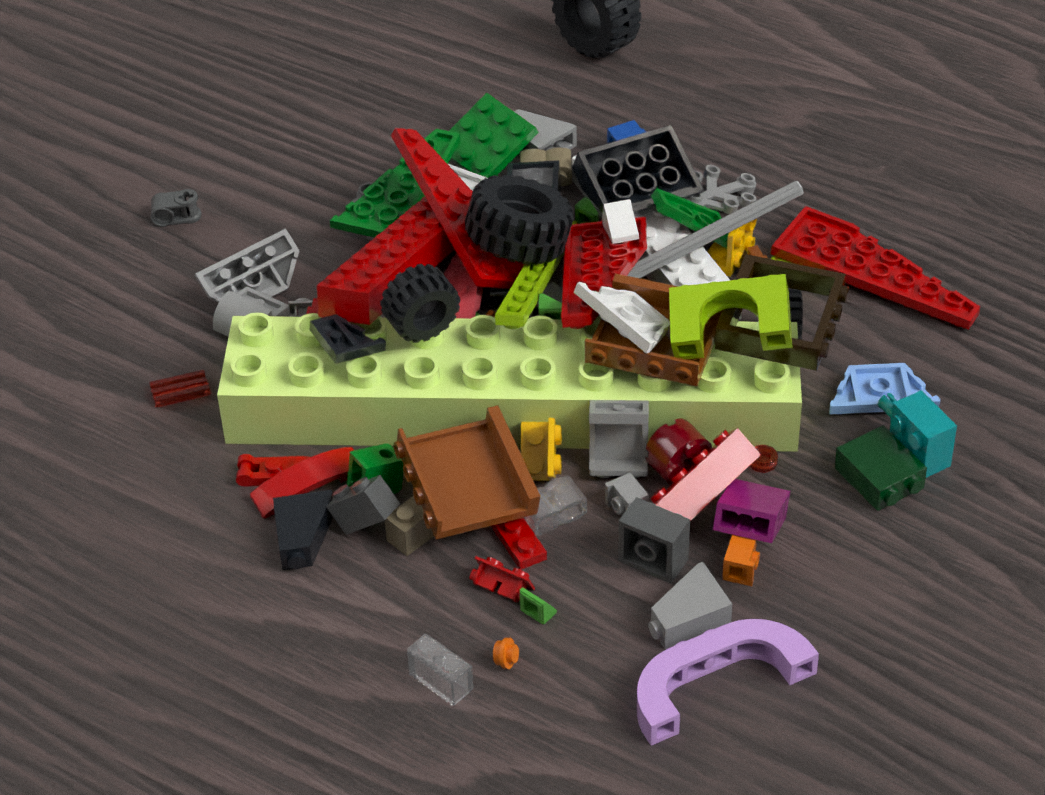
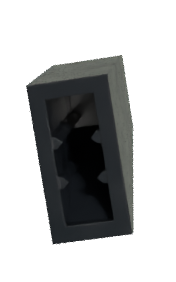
[273,490,333,570]

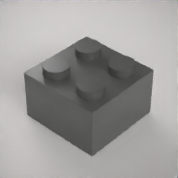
[618,497,690,584]

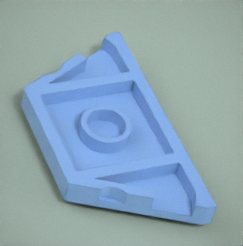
[829,363,940,414]

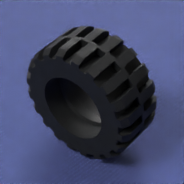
[551,0,642,58]
[465,175,574,265]

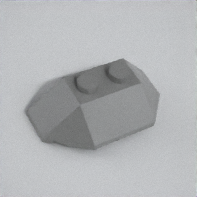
[194,229,299,303]

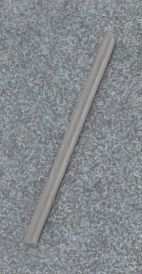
[627,181,804,278]

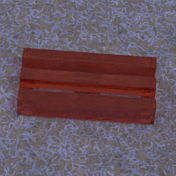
[149,369,211,407]

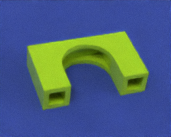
[669,274,793,359]

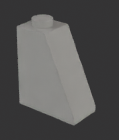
[514,109,577,152]
[648,562,732,649]

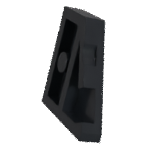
[309,314,386,364]

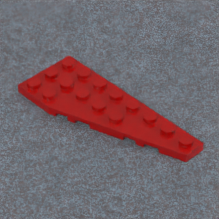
[390,128,525,289]
[770,206,981,330]
[561,217,647,329]

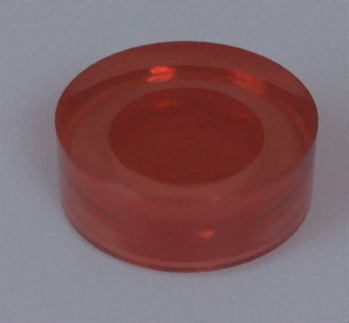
[750,445,778,473]

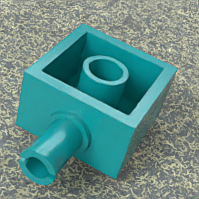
[877,390,957,478]

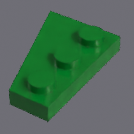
[651,188,730,249]

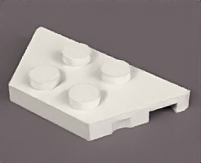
[574,282,670,353]

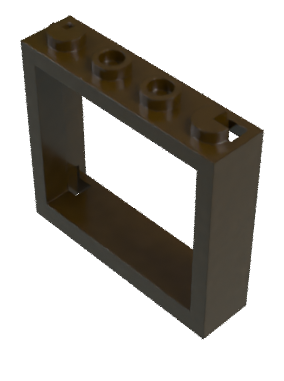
[715,254,849,371]

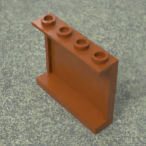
[585,274,723,386]
[393,405,541,539]

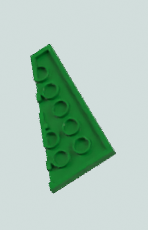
[329,129,460,238]

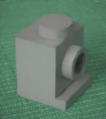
[605,473,649,516]

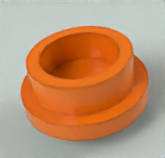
[493,638,519,669]

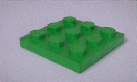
[449,93,539,178]

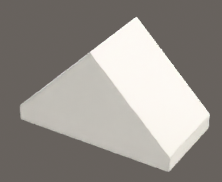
[602,199,639,244]

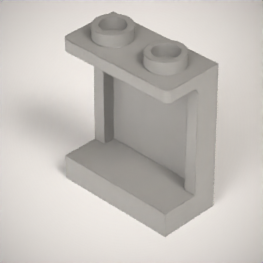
[589,400,649,478]

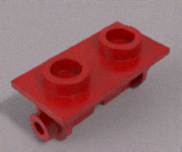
[469,556,535,603]

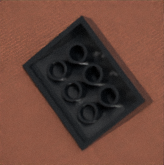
[572,125,704,214]

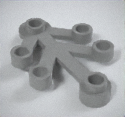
[684,165,756,214]

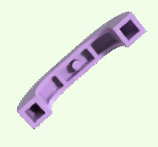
[637,619,819,746]

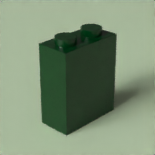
[834,425,927,511]

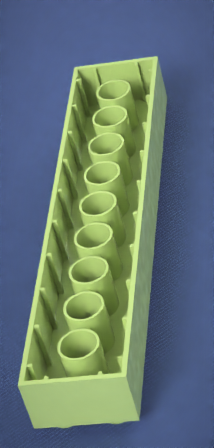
[217,313,802,451]

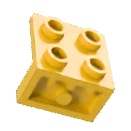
[707,219,757,277]
[521,418,562,481]

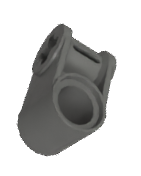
[151,189,202,227]

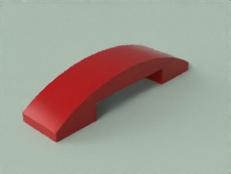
[250,447,354,519]

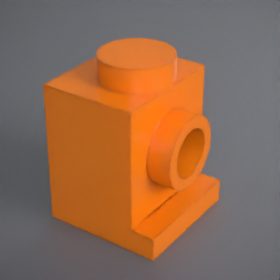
[722,534,760,587]

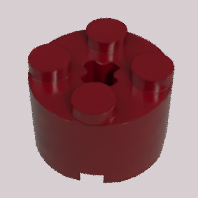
[645,418,712,485]

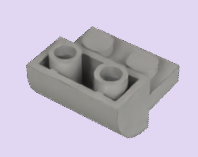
[213,286,290,337]

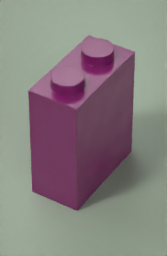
[713,479,791,543]

